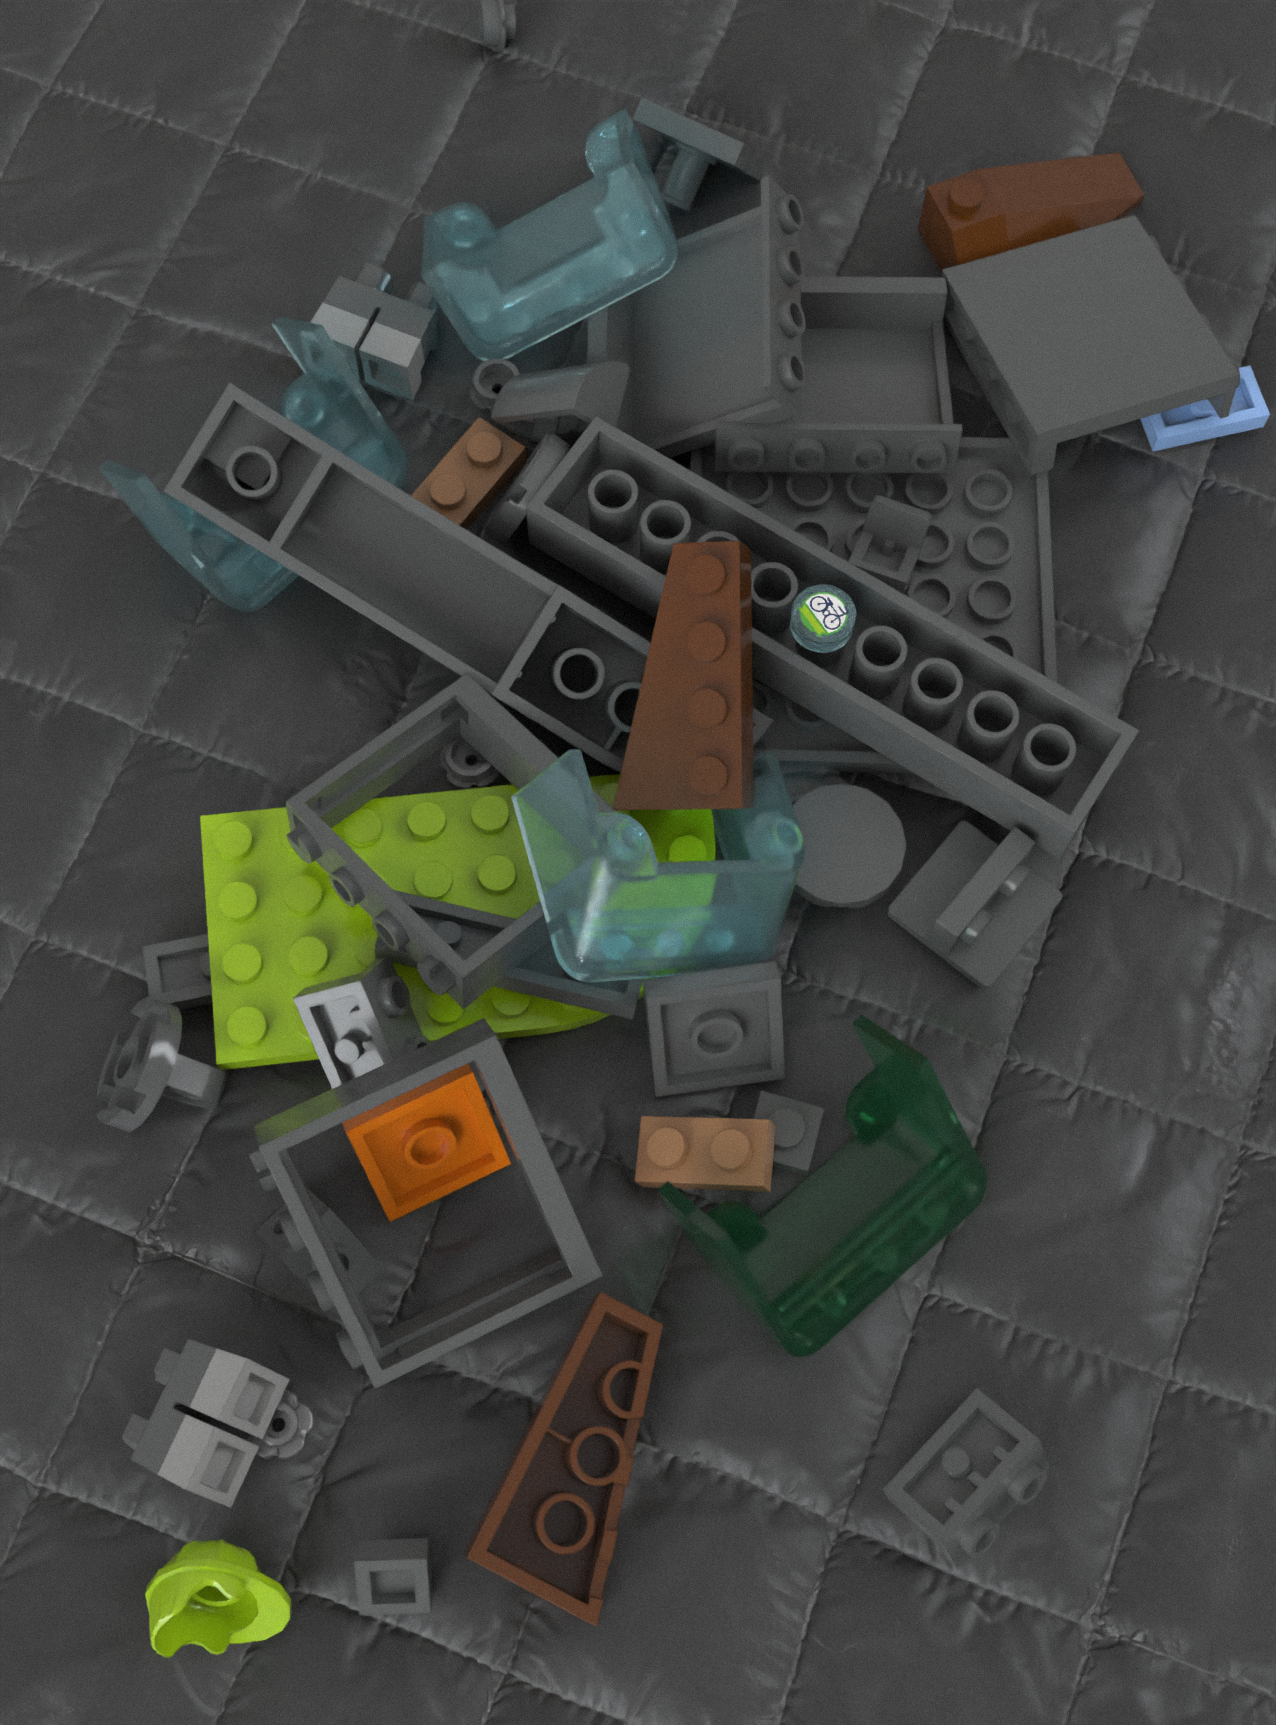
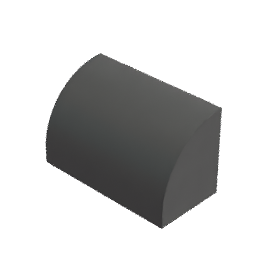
[490,361,631,443]

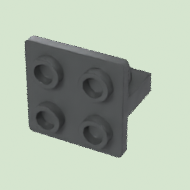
[887,821,1063,990]

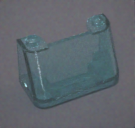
[421,108,678,361]

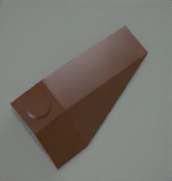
[918,152,1145,273]

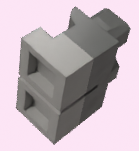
[306,262,442,400]
[122,1339,290,1508]

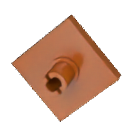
[342,1064,511,1222]

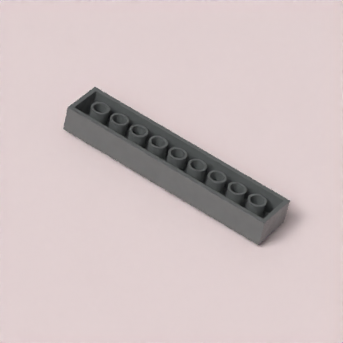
[526,416,1139,860]

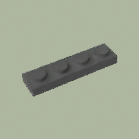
[375,890,649,1020]

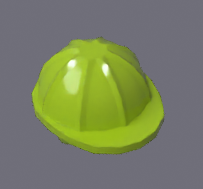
[145,1539,291,1658]

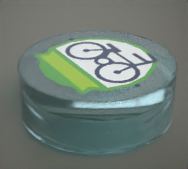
[790,584,856,653]

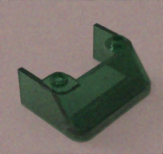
[658,1014,987,1357]

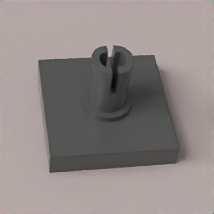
[633,97,768,212]
[643,961,785,1097]

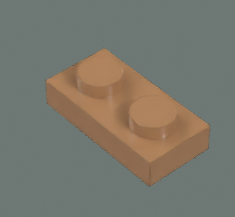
[411,417,527,530]
[634,1116,776,1192]

